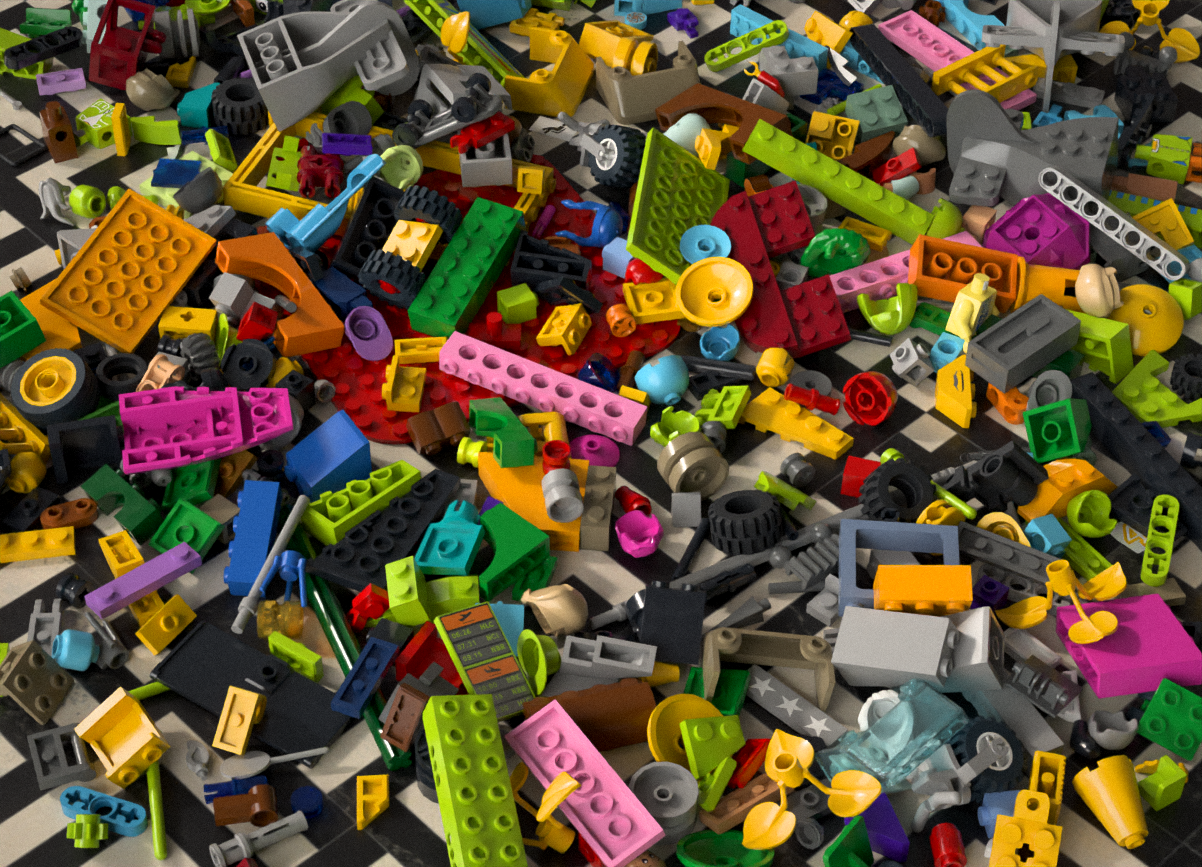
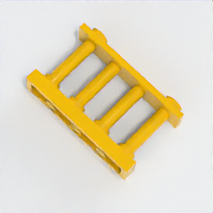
[931,44,1039,103]
[0,393,50,466]

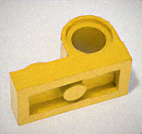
[212,686,267,755]

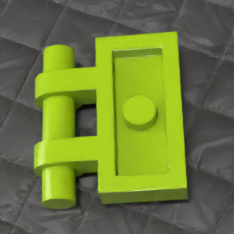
[694,386,751,430]

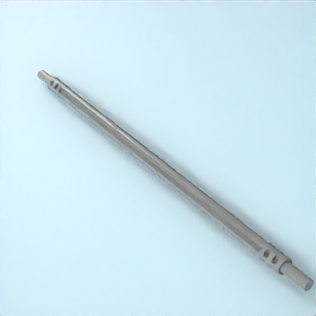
[589,460,977,630]

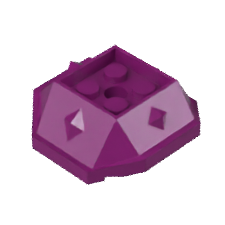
[982,193,1091,270]

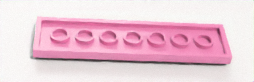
[878,10,1037,111]

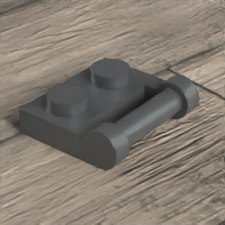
[27,723,96,791]

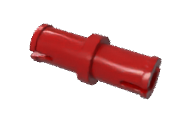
[784,383,840,415]

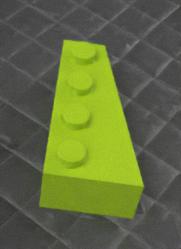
[301,460,422,546]

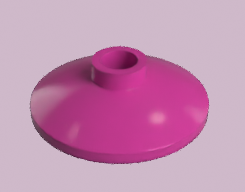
[569,435,620,467]

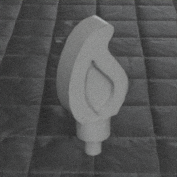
[186,740,210,781]

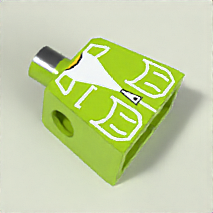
[73,99,133,149]

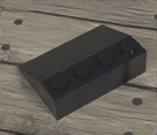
[328,176,405,286]

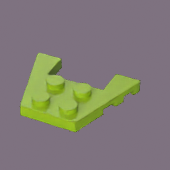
[1112,350,1202,431]

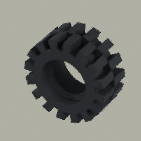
[1170,353,1202,401]

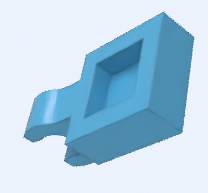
[1032,104,1063,128]

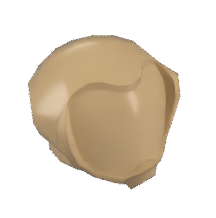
[1075,264,1124,319]
[520,584,588,637]

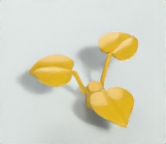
[1099,0,1200,63]
[415,11,470,65]
[995,560,1127,644]
[742,729,882,850]
[509,762,581,854]

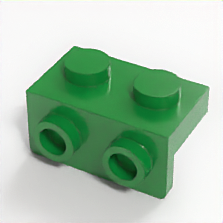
[20,7,72,38]

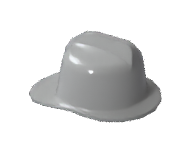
[1026,370,1073,411]

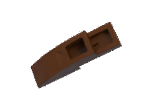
[837,130,895,179]

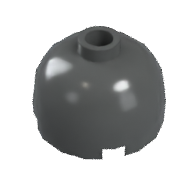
[173,167,223,214]

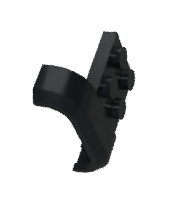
[199,0,284,58]

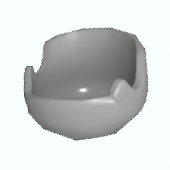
[1087,711,1138,750]

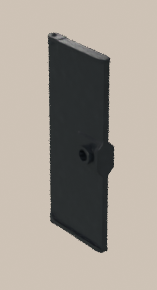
[149,620,355,769]

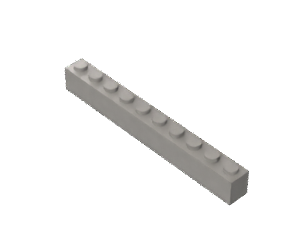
[867,549,1064,776]

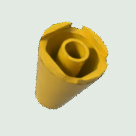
[1072,755,1148,849]

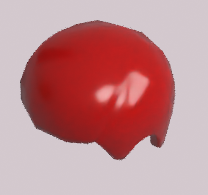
[625,258,664,285]

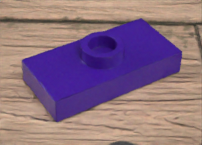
[322,133,372,156]

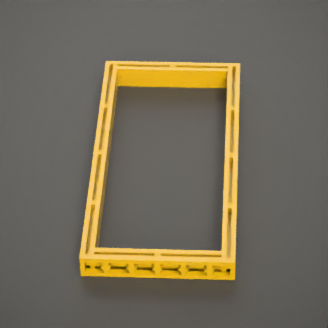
[223,112,556,267]

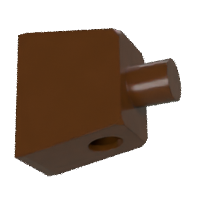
[39,101,78,163]

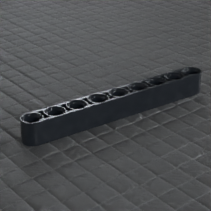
[849,24,948,138]

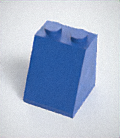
[284,410,372,503]

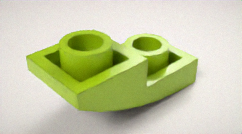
[131,116,182,145]

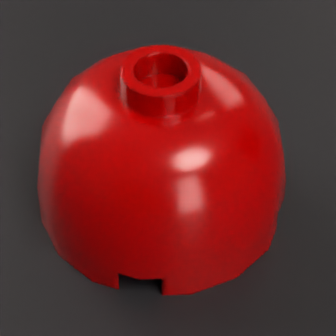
[843,371,898,426]

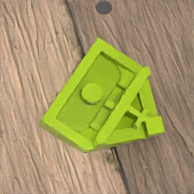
[754,471,817,511]

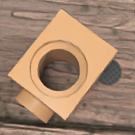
[962,205,997,245]

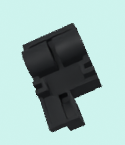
[938,441,1049,512]

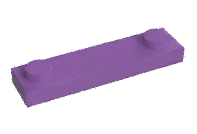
[85,542,202,619]

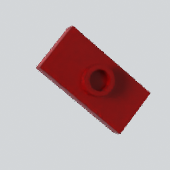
[872,147,921,186]

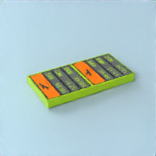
[434,601,536,722]

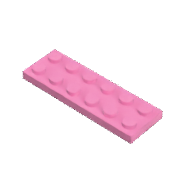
[504,700,666,867]

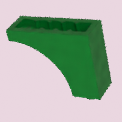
[479,502,550,602]

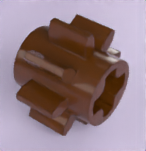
[919,0,946,27]

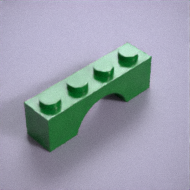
[469,397,538,468]

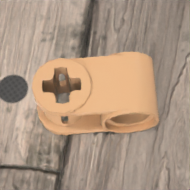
[136,354,185,392]

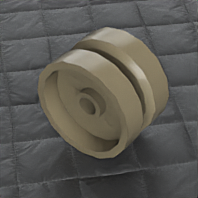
[657,432,729,501]

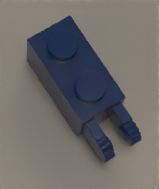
[310,267,373,322]

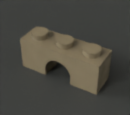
[580,465,616,551]

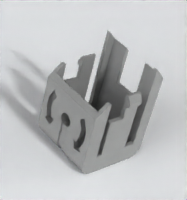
[416,64,512,144]

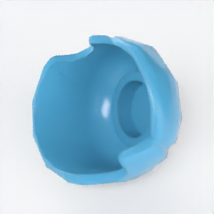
[700,324,740,361]

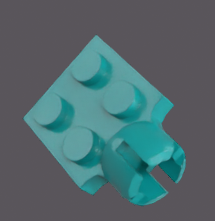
[414,500,485,576]

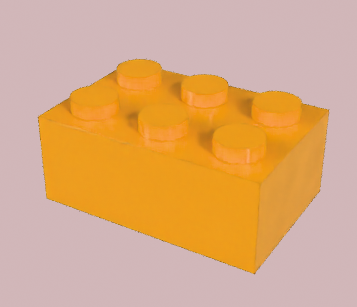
[873,565,973,617]

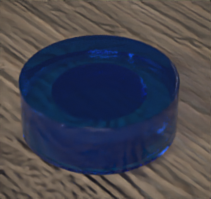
[291,786,323,818]

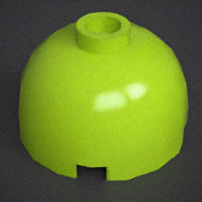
[926,198,965,239]

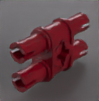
[297,145,344,198]

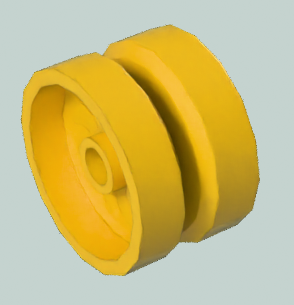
[612,37,658,76]

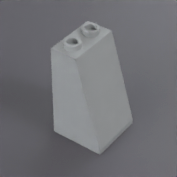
[831,606,960,687]
[891,607,1005,695]

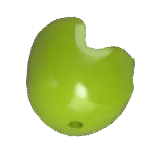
[1067,490,1117,538]

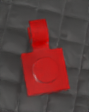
[346,583,390,633]

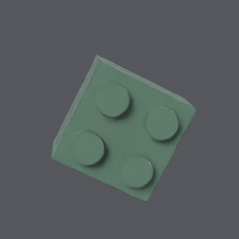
[845,85,908,144]

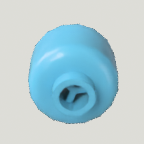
[52,629,99,671]

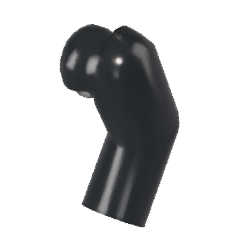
[1069,720,1101,761]

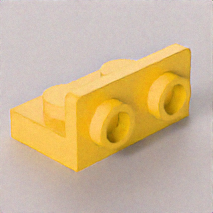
[536,303,592,355]
[382,355,426,412]

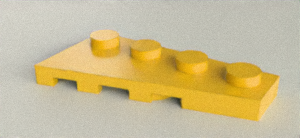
[738,387,854,460]

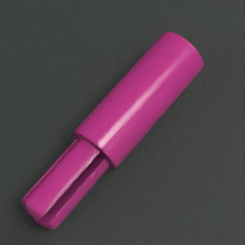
[532,205,556,239]

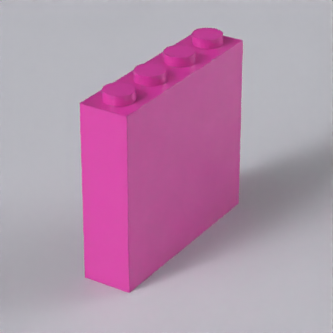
[1055,593,1202,699]

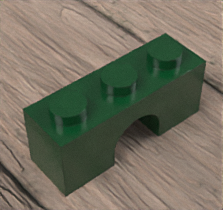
[80,464,164,546]

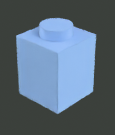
[602,237,635,279]

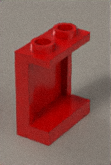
[395,621,469,695]

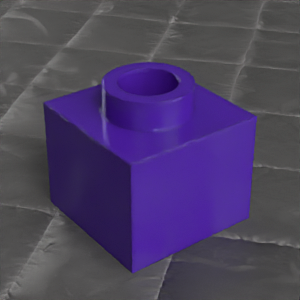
[969,575,1009,616]

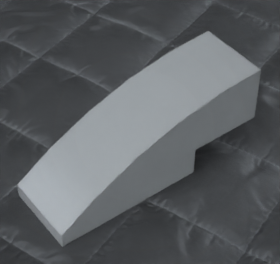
[560,635,657,678]

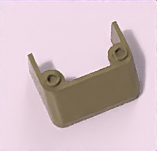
[596,41,700,125]
[701,627,836,713]

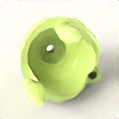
[380,145,423,191]

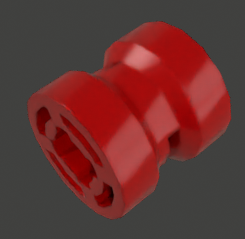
[542,440,570,475]

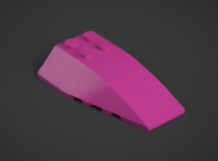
[119,386,293,475]

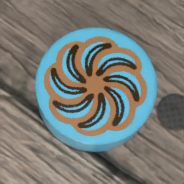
[625,11,647,30]

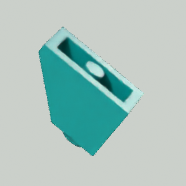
[177,82,220,129]

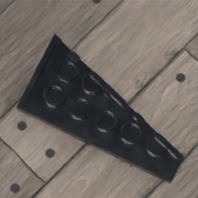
[305,469,461,592]

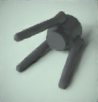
[85,612,129,670]

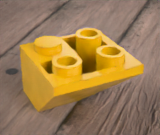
[805,111,860,161]

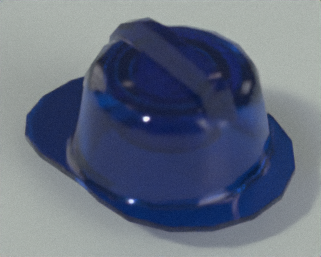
[578,353,620,393]

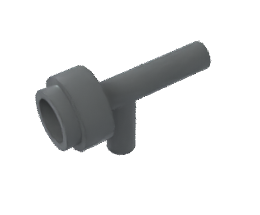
[343,134,395,173]

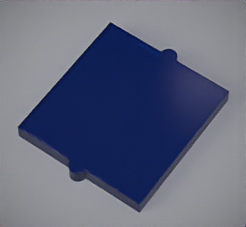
[151,158,202,188]

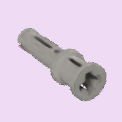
[209,811,308,867]

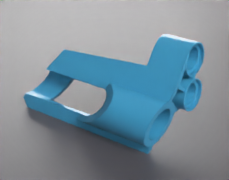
[265,154,387,253]

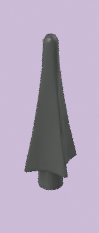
[701,596,771,642]

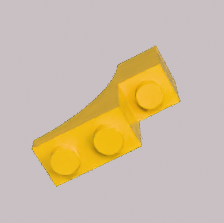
[695,124,739,170]

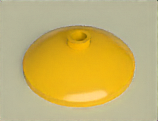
[675,257,753,327]
[1107,284,1184,356]
[647,694,733,785]

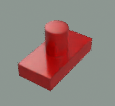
[468,312,522,349]

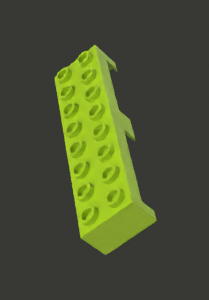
[422,694,528,867]

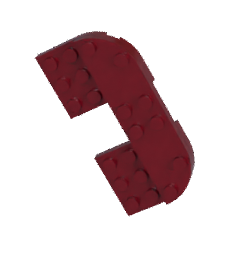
[710,180,852,359]

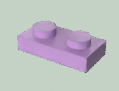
[36,68,86,95]

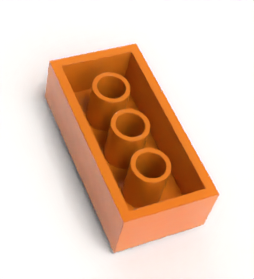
[908,234,1018,313]

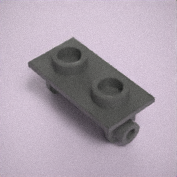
[510,128,536,163]

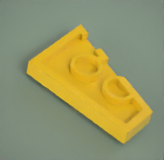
[804,11,853,69]

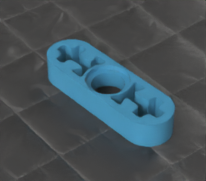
[60,786,148,837]

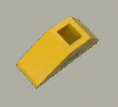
[935,354,976,429]

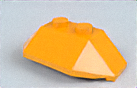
[1017,457,1117,523]

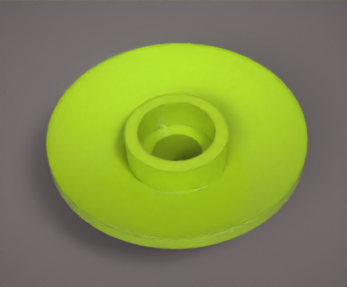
[185,0,230,14]

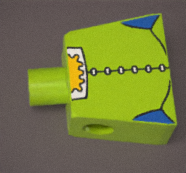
[1134,134,1193,184]

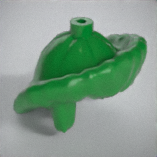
[801,228,871,278]

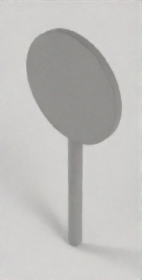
[220,747,329,779]

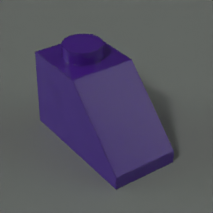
[844,792,910,863]

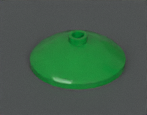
[676,830,774,867]

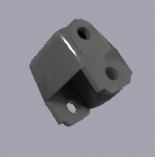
[1090,220,1151,282]

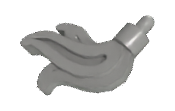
[306,123,323,154]

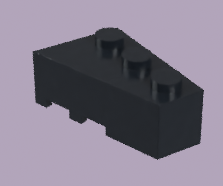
[510,229,592,291]

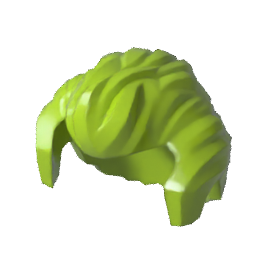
[650,406,702,447]

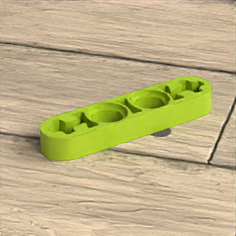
[704,20,789,72]
[1141,495,1179,587]

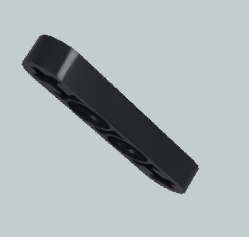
[4,26,83,70]

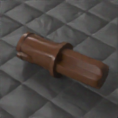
[617,350,645,391]

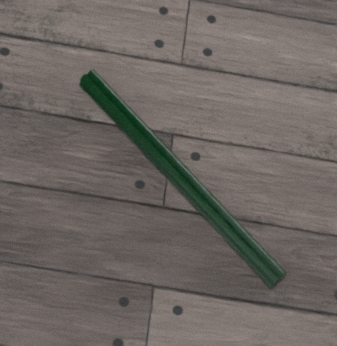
[277,504,413,772]

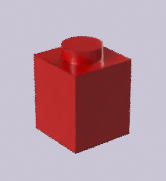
[841,456,881,498]

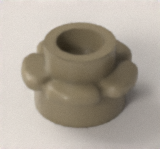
[10,267,32,291]

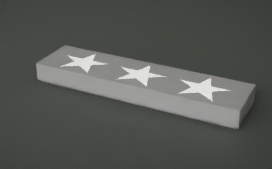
[746,664,848,752]

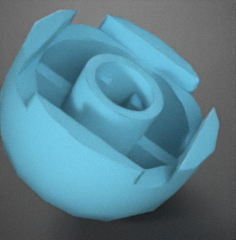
[635,355,689,406]

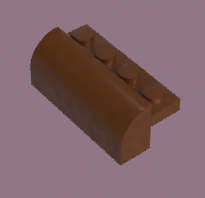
[522,678,656,752]

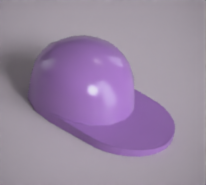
[344,306,393,361]

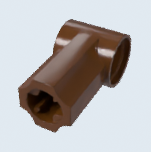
[213,784,278,827]

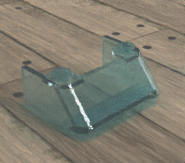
[815,679,969,790]

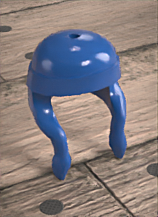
[555,200,623,248]

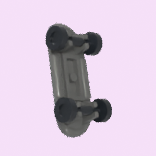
[392,73,503,149]

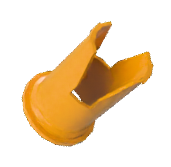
[1009,256,1086,314]

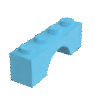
[935,0,1005,50]

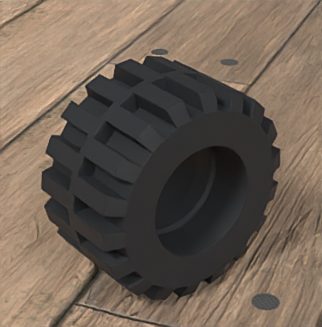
[211,77,269,135]
[859,458,938,523]
[708,490,783,555]

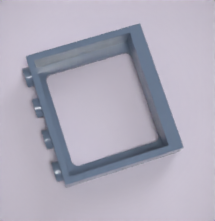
[838,519,960,617]

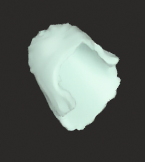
[663,114,711,158]

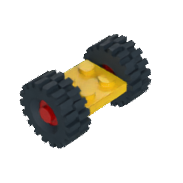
[358,185,463,310]

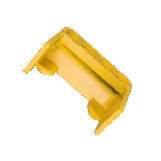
[505,27,594,117]

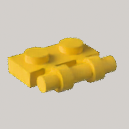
[509,8,565,37]

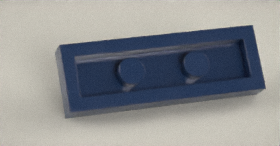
[331,637,399,719]

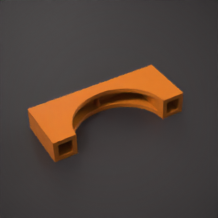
[215,232,345,358]

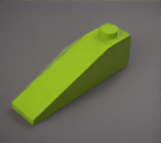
[365,574,479,627]

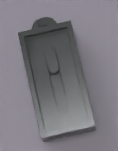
[965,294,1081,394]

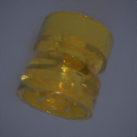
[257,600,304,639]

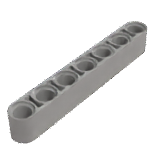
[1038,166,1190,280]

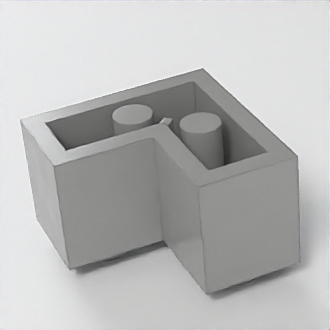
[760,46,818,97]
[209,272,284,338]

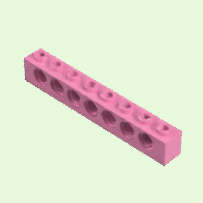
[830,231,982,313]
[439,331,647,446]

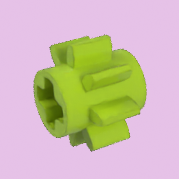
[67,814,108,848]

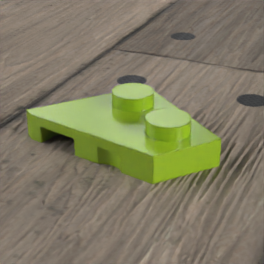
[679,715,745,781]

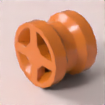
[606,304,636,337]

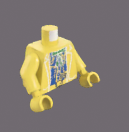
[945,273,1000,354]

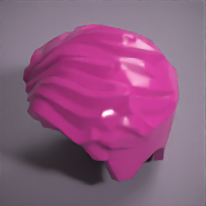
[615,510,664,558]

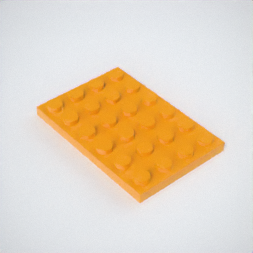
[40,189,216,354]

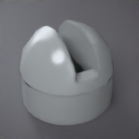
[314,380,336,403]

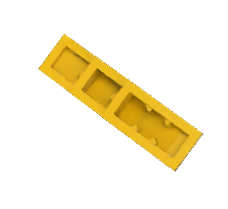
[98,530,164,627]

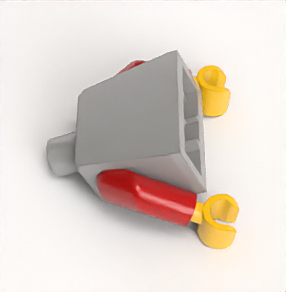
[718,62,789,129]

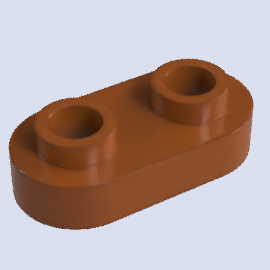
[40,498,98,530]

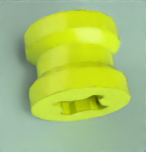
[457,437,487,468]

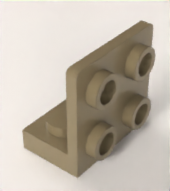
[0,640,74,725]

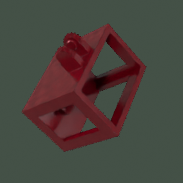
[89,0,167,91]

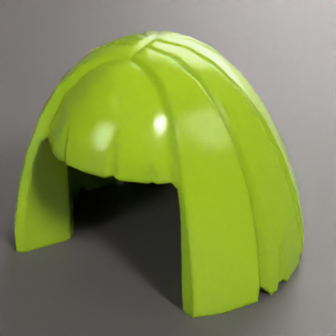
[857,283,918,335]

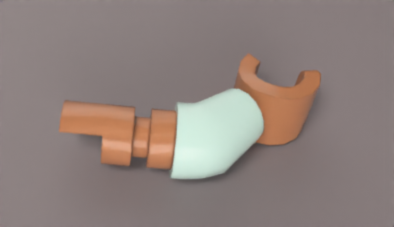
[878,168,936,201]

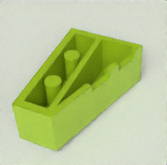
[1066,309,1134,384]

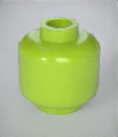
[69,185,106,219]

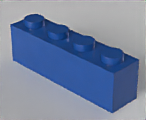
[224,480,283,597]

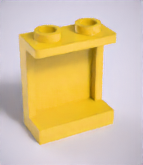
[74,687,171,789]

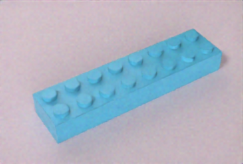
[730,4,828,77]

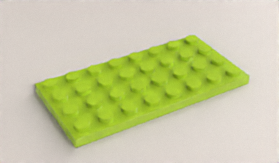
[626,127,730,285]

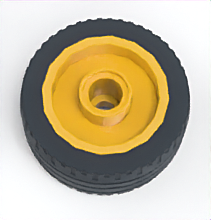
[11,348,101,435]

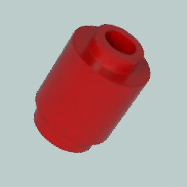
[929,823,967,867]

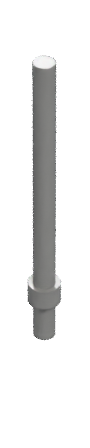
[231,495,310,634]

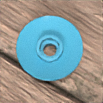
[680,225,731,264]

